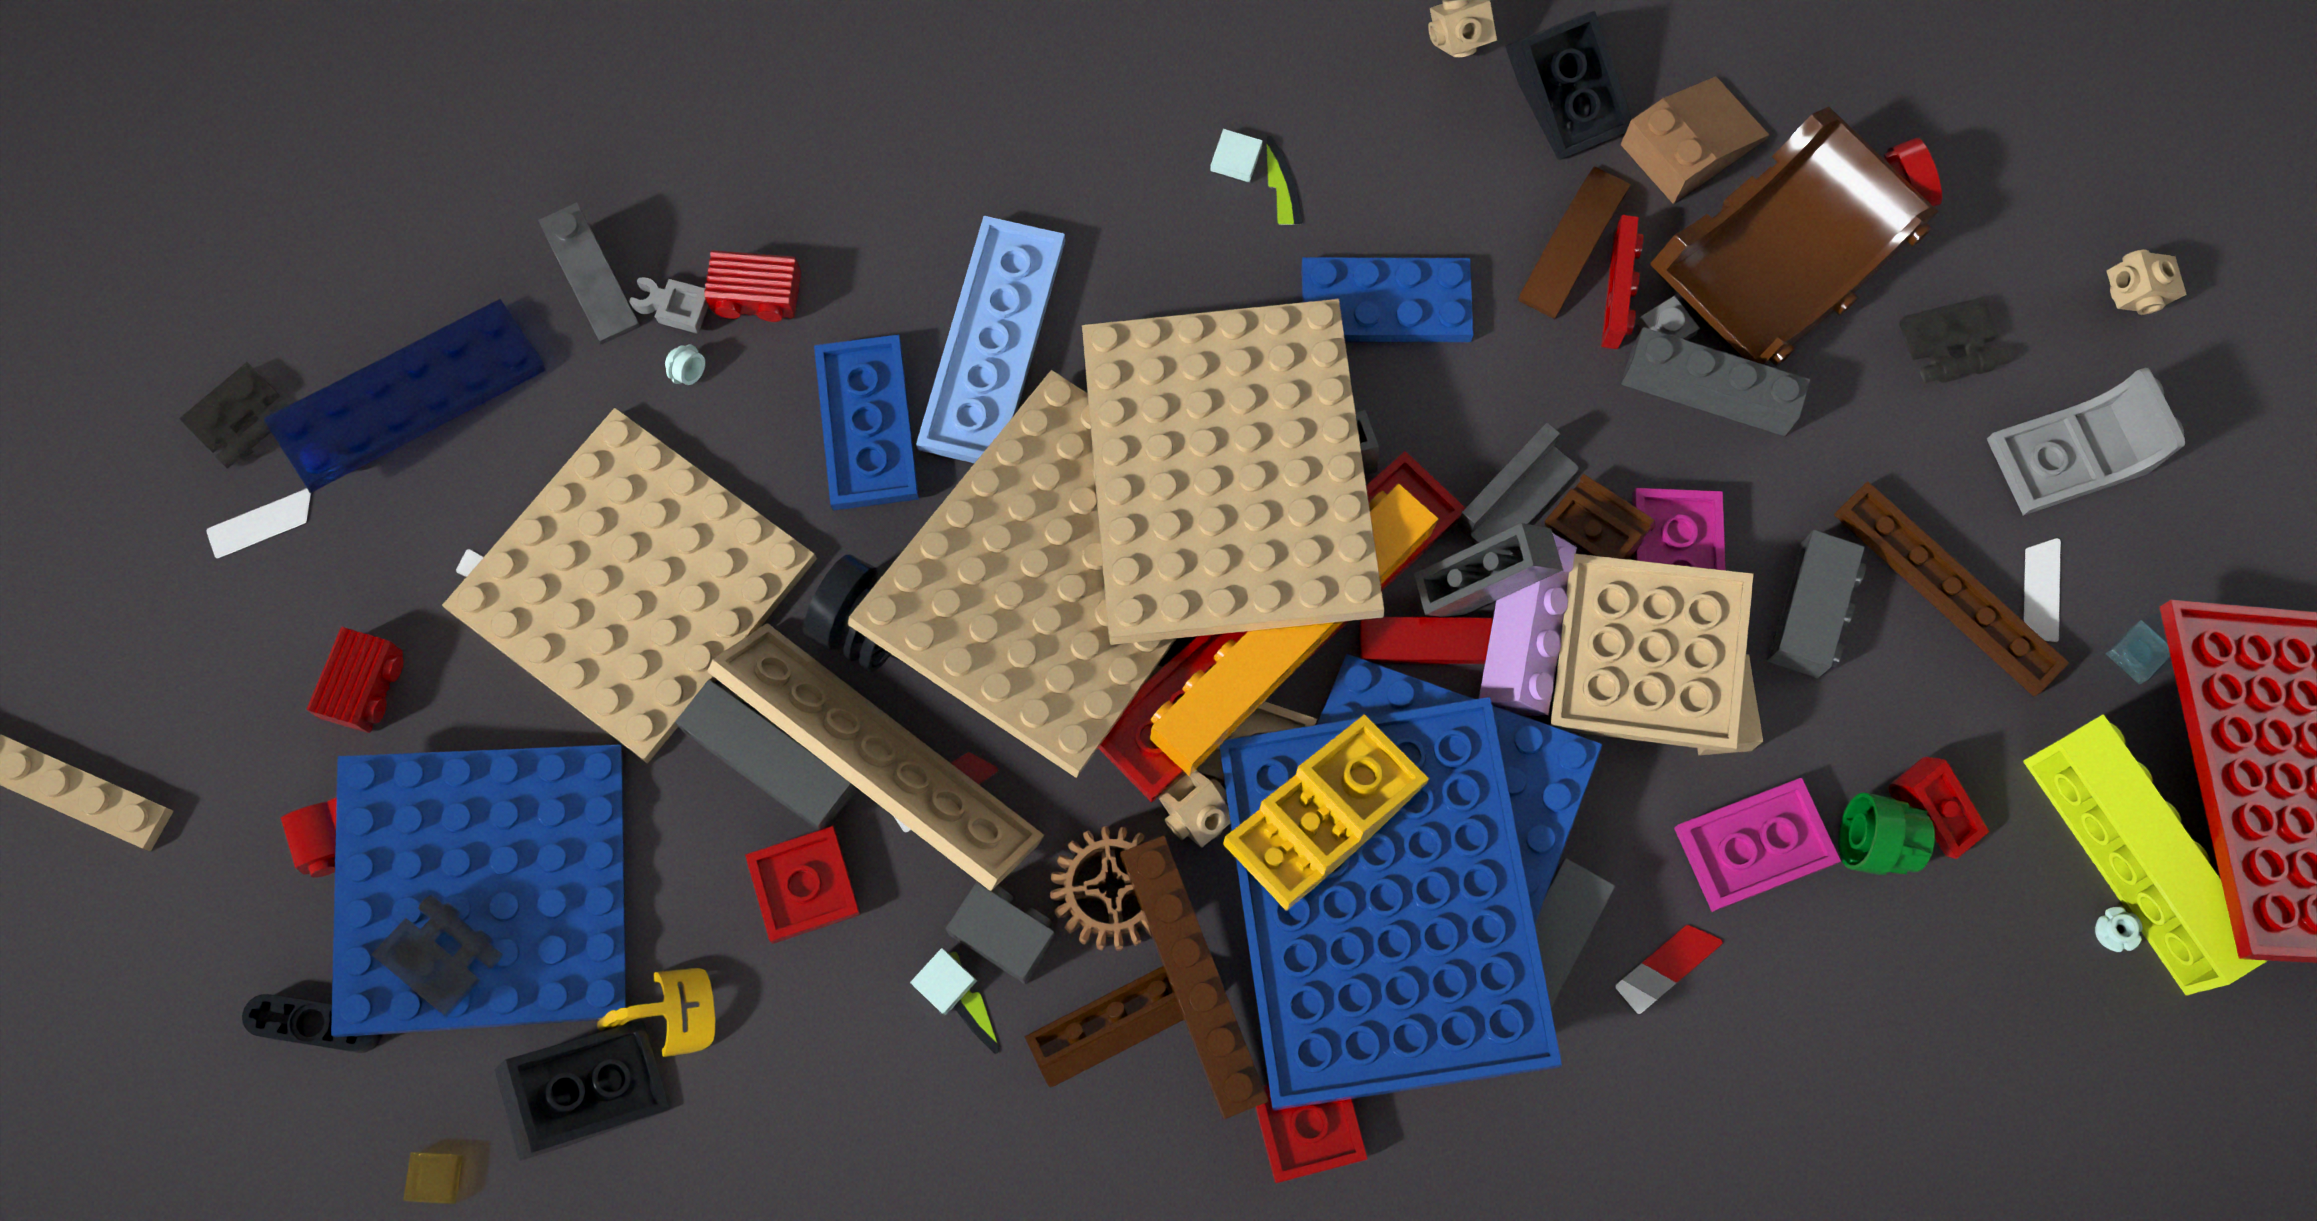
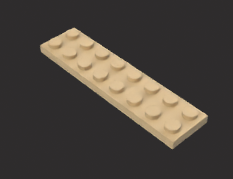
[707,623,1044,891]

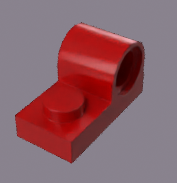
[1888,757,1989,859]

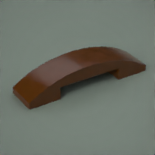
[1518,166,1631,319]

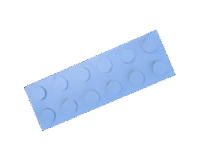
[916,216,1065,463]

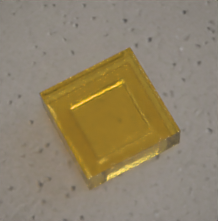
[403,1152,463,1204]

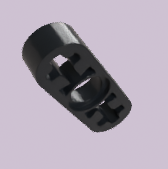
[242,994,383,1053]

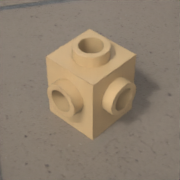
[1428,0,1497,57]
[2106,250,2187,315]
[1158,770,1231,848]

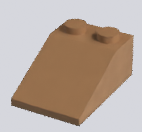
[1621,76,1769,204]

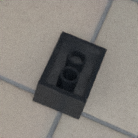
[1505,10,1632,160]
[495,1020,670,1161]

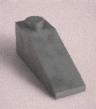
[538,202,640,345]

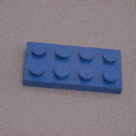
[1301,257,1473,342]
[814,334,919,511]

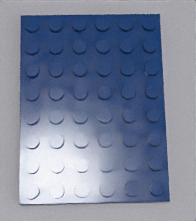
[1219,697,1562,1110]

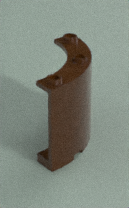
[1650,106,1939,367]

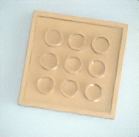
[1551,554,1754,753]

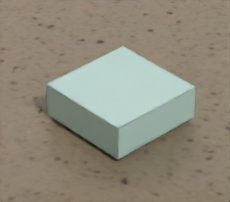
[1211,129,1263,182]
[910,948,977,1015]

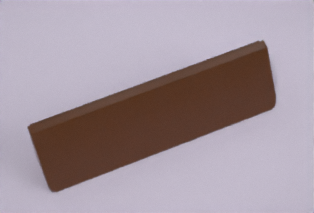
[1024,966,1184,1087]

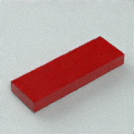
[1359,617,1493,664]

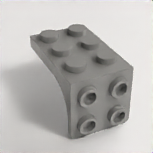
[1987,368,2185,516]

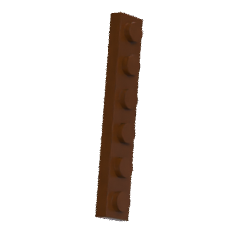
[1834,481,2069,697]
[1120,836,1269,1119]

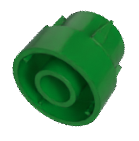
[1838,793,1935,875]

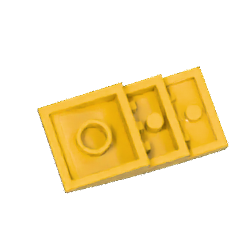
[1223,714,1429,911]

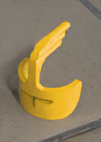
[597,968,715,1057]

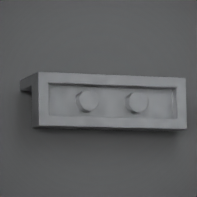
[1456,423,1579,544]

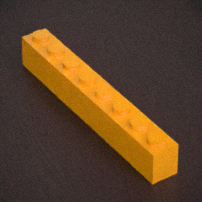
[1150,484,1438,776]

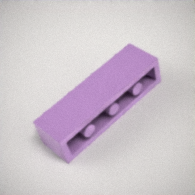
[1479,534,1577,716]

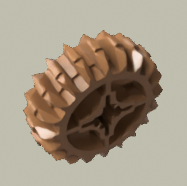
[1050,826,1151,951]

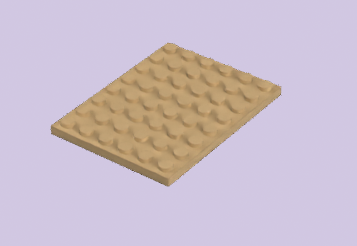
[1082,299,1384,645]
[848,370,1177,778]

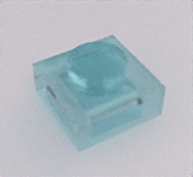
[2106,620,2170,685]

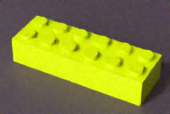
[2023,714,2267,995]

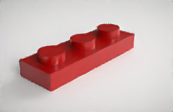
[1601,215,1644,349]

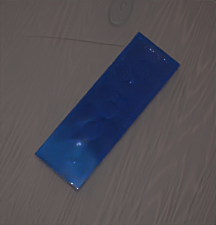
[263,299,546,493]

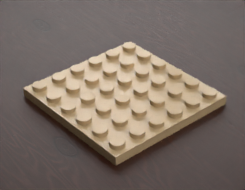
[442,408,817,764]

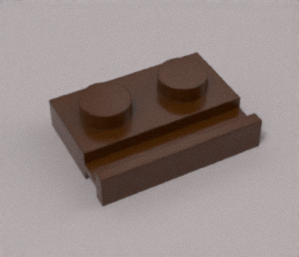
[1545,474,1656,560]

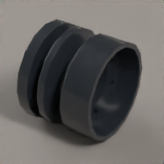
[803,554,891,672]

